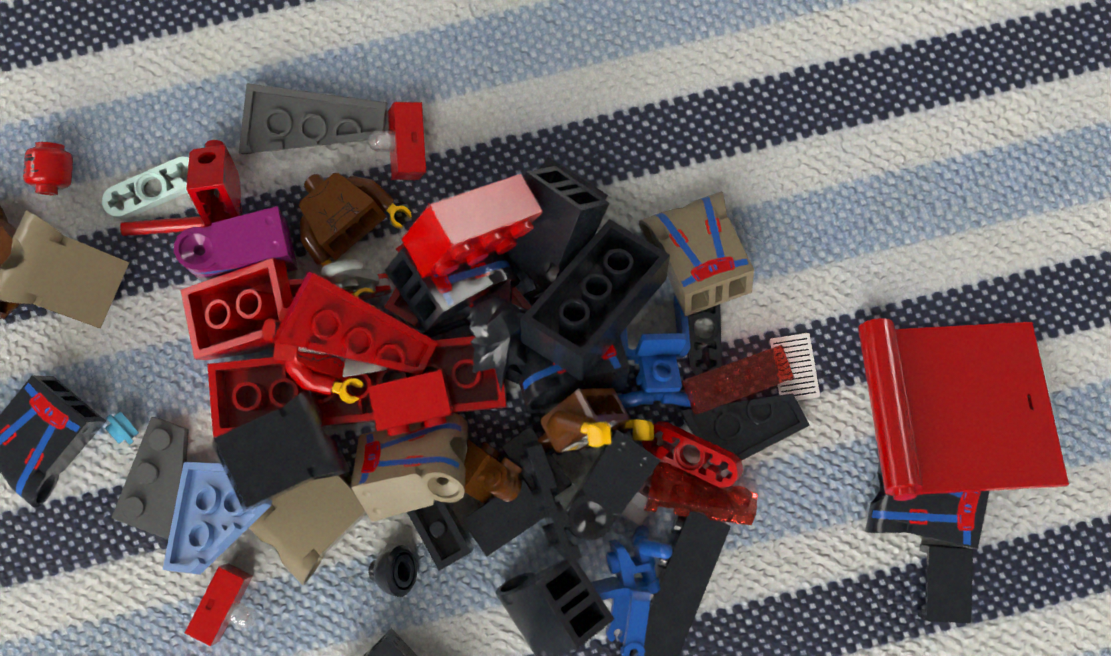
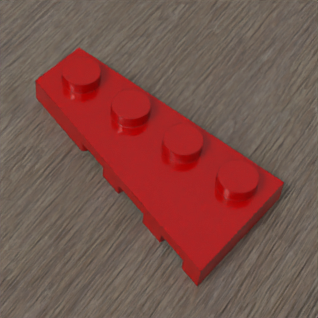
[272,272,438,375]

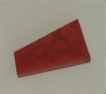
[643,461,758,525]

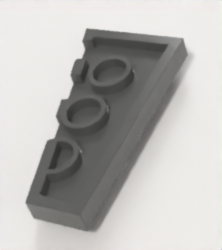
[238,83,388,154]

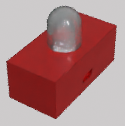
[368,102,426,180]
[185,563,256,647]

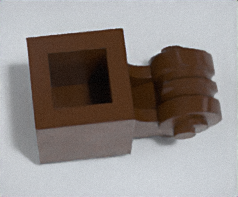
[464,439,522,504]

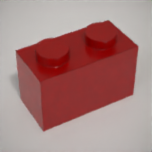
[368,370,454,437]

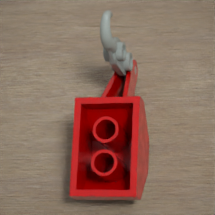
[180,258,392,360]

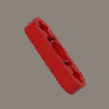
[642,421,743,488]

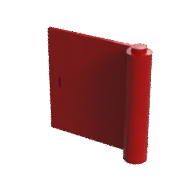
[858,318,1069,501]

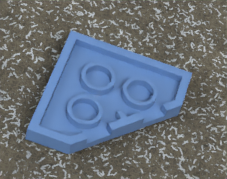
[163,462,272,575]

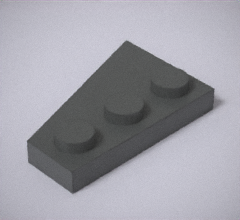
[111,417,189,539]

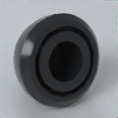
[368,545,417,597]

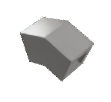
[622,481,662,526]

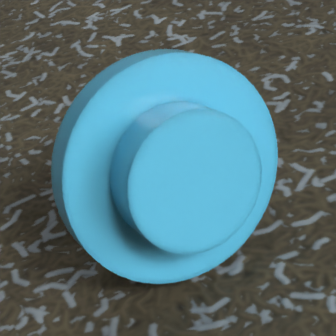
[105,411,139,445]

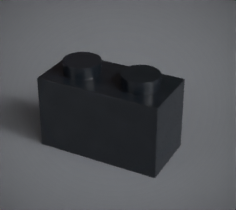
[407,500,474,571]

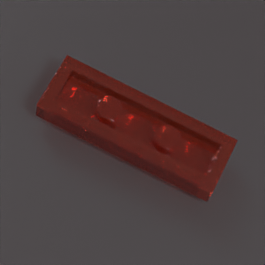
[682,345,794,415]

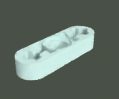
[102,156,189,219]

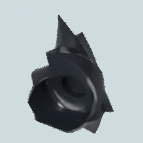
[466,278,528,391]

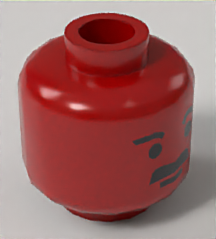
[23,142,73,196]

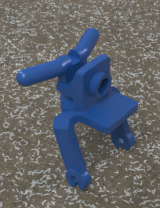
[618,295,702,409]
[591,525,672,656]

